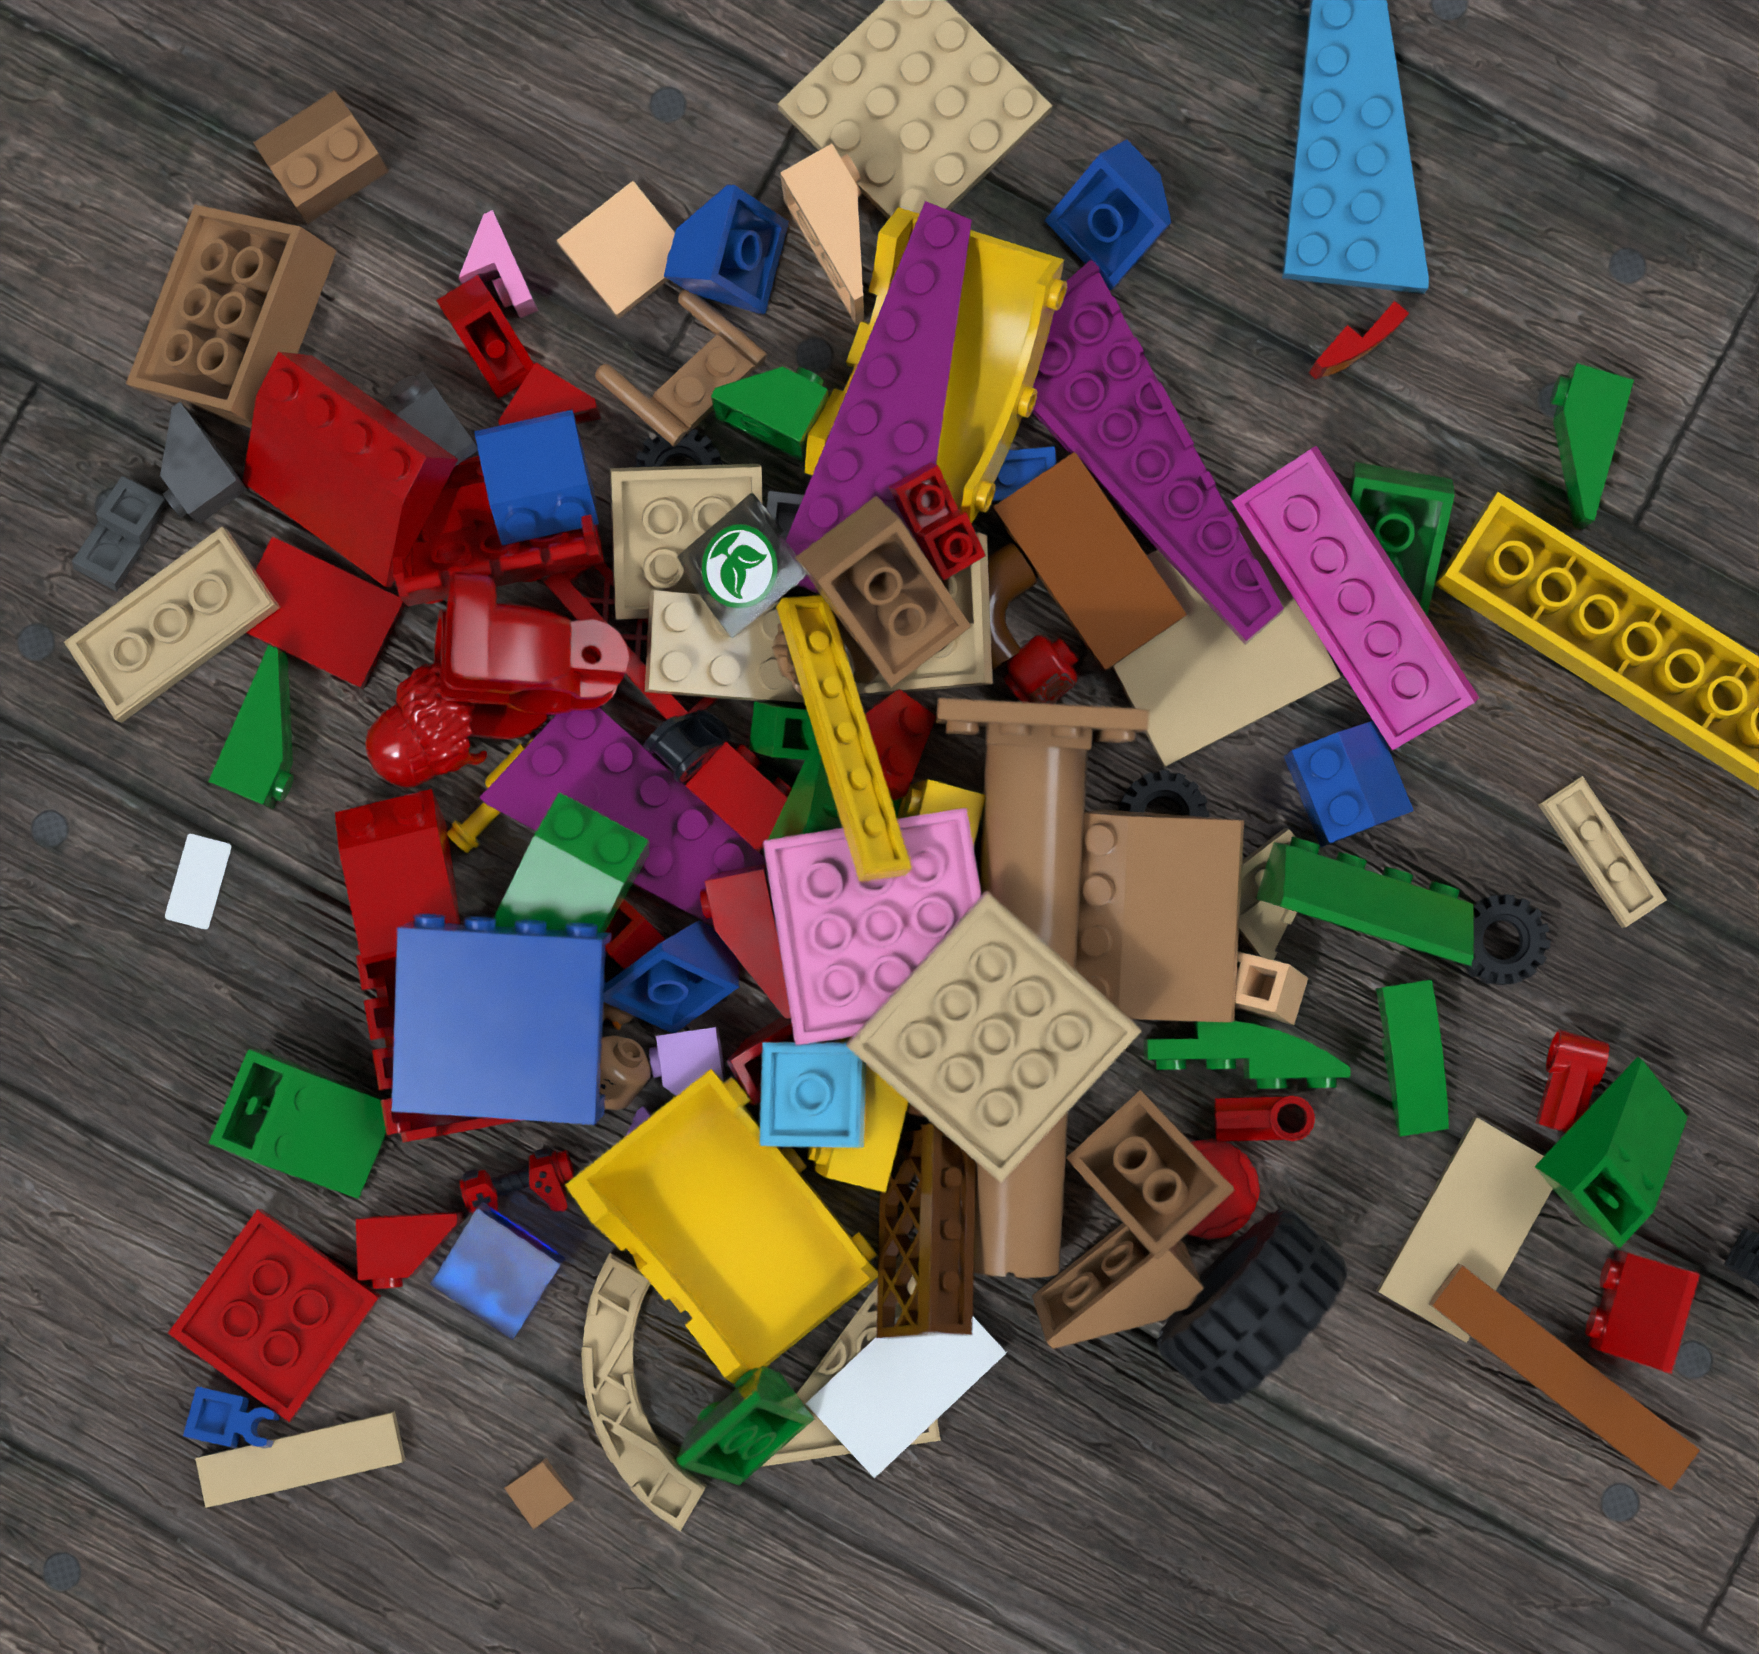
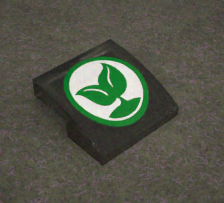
[677,493,807,638]

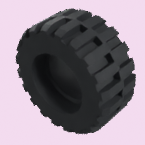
[1157,1209,1348,1405]

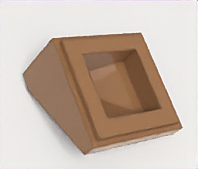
[504,1458,575,1529]

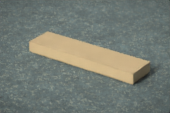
[195,1411,405,1508]

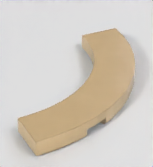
[582,1252,707,1531]

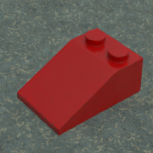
[335,789,460,965]

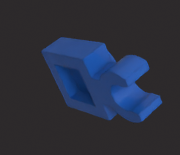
[183,1386,280,1448]

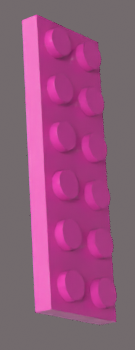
[1231,445,1479,751]

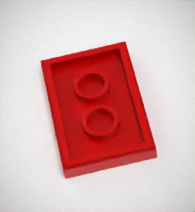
[246,536,406,690]

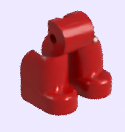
[434,572,629,739]

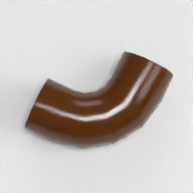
[988,542,1037,673]

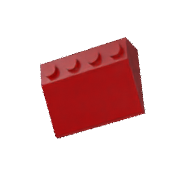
[243,351,458,587]

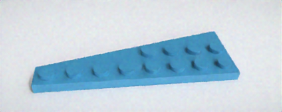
[1282,0,1429,294]

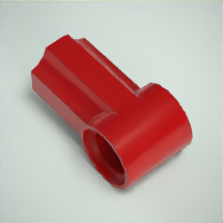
[1535,1029,1609,1133]
[1214,1095,1315,1142]

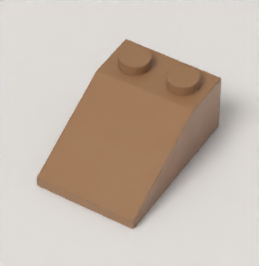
[795,496,971,688]
[1066,1090,1234,1260]
[1032,1223,1204,1349]

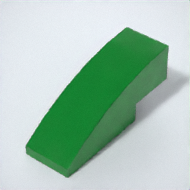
[1376,979,1449,1137]

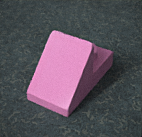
[459,210,538,319]

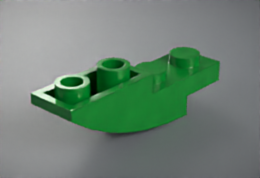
[1144,1021,1351,1089]

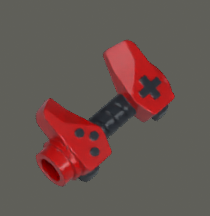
[460,1148,575,1235]

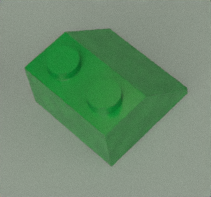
[711,367,829,462]

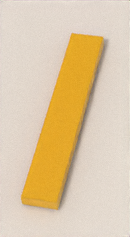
[776,595,912,882]

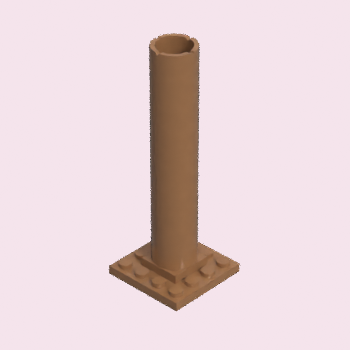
[936,698,1149,1278]

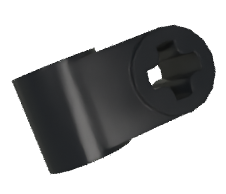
[644,709,731,783]

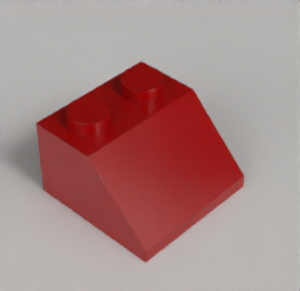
[1586,1250,1700,1374]

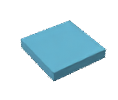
[760,1043,866,1148]

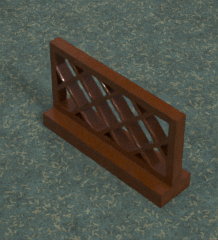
[876,1123,975,1339]

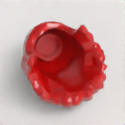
[365,662,487,788]

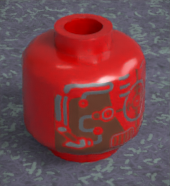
[1004,635,1079,704]

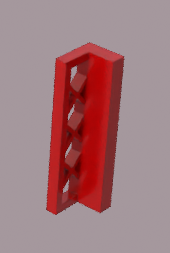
[544,563,720,720]

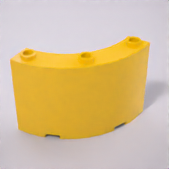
[805,207,1067,524]
[565,1069,878,1385]

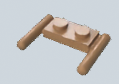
[595,289,768,447]

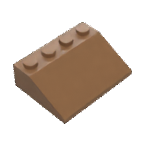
[126,204,337,427]
[1076,810,1244,1022]

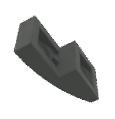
[72,476,166,592]

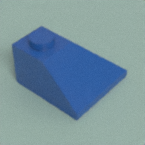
[1044,140,1171,291]
[664,185,789,314]
[603,920,739,1033]

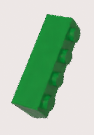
[1256,837,1474,966]

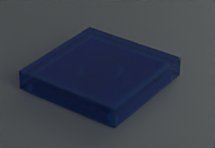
[430,1202,566,1340]

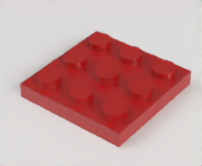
[168,1209,382,1422]

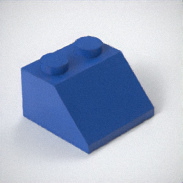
[475,410,599,545]
[1284,721,1414,848]

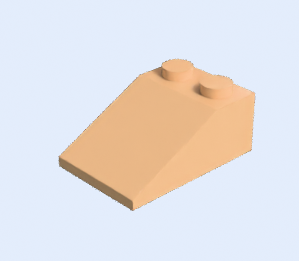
[780,144,864,325]

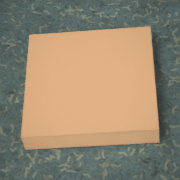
[557,181,675,319]

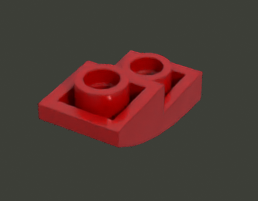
[888,463,986,580]

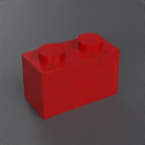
[685,742,792,855]

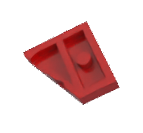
[865,689,936,801]

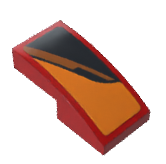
[1309,301,1409,379]

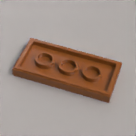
[992,452,1187,672]

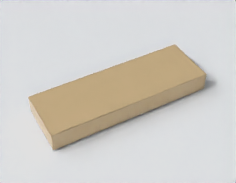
[1538,776,1667,928]

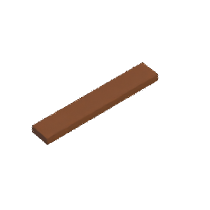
[1428,1264,1700,1491]

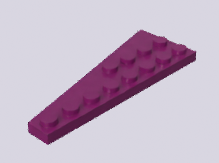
[776,201,972,595]
[1032,259,1284,645]
[479,708,766,927]

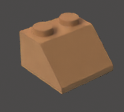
[254,90,389,224]

